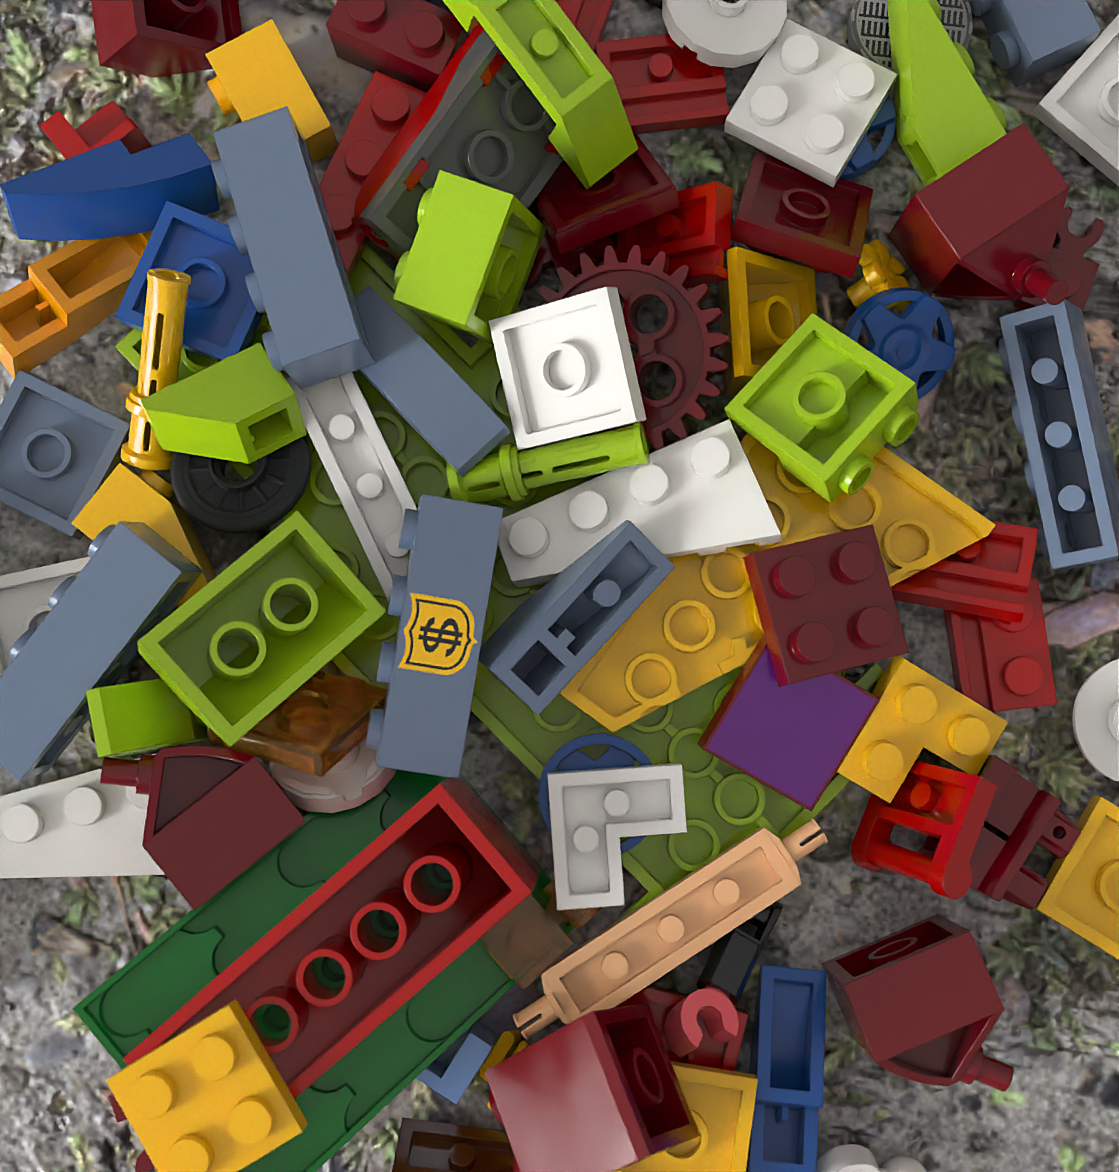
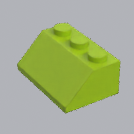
[137,511,387,747]

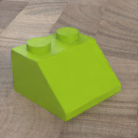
[393,170,546,345]

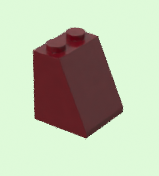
[484,1003,701,1172]

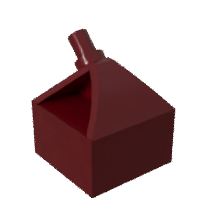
[888,123,1070,305]
[100,746,306,911]
[821,914,1014,1092]

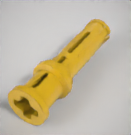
[120,268,191,470]

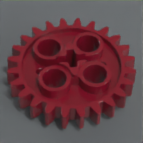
[538,245,731,450]

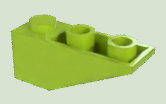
[887,0,1007,187]

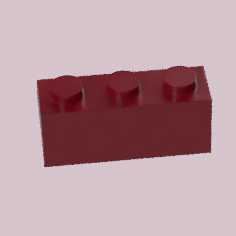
[91,0,242,78]

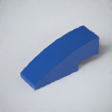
[0,133,220,241]
[746,965,827,1172]

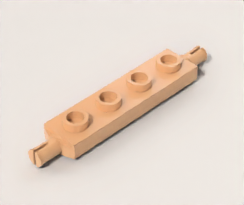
[512,818,828,1040]

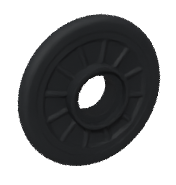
[171,436,311,534]

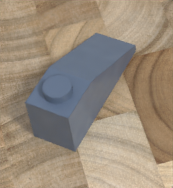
[478,520,675,715]

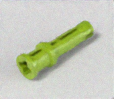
[446,422,650,504]

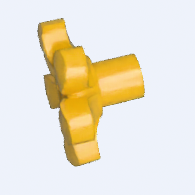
[847,239,912,313]

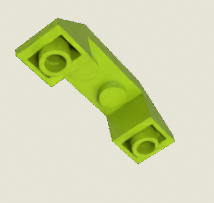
[443,0,639,190]

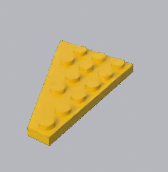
[559,433,995,733]

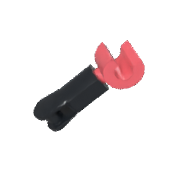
[664,901,783,1058]

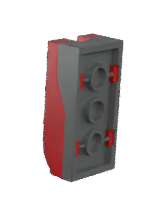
[351,23,563,262]

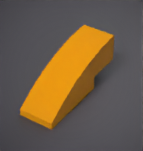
[0,230,153,379]

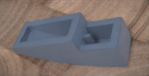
[355,286,510,477]

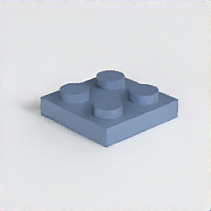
[0,370,130,540]

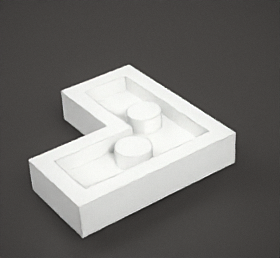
[547,763,687,910]

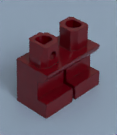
[918,755,1081,910]

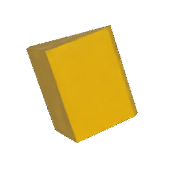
[718,247,817,397]

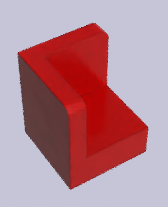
[39,102,152,159]

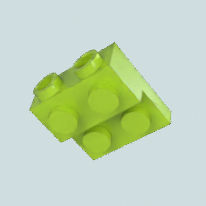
[725,313,920,503]

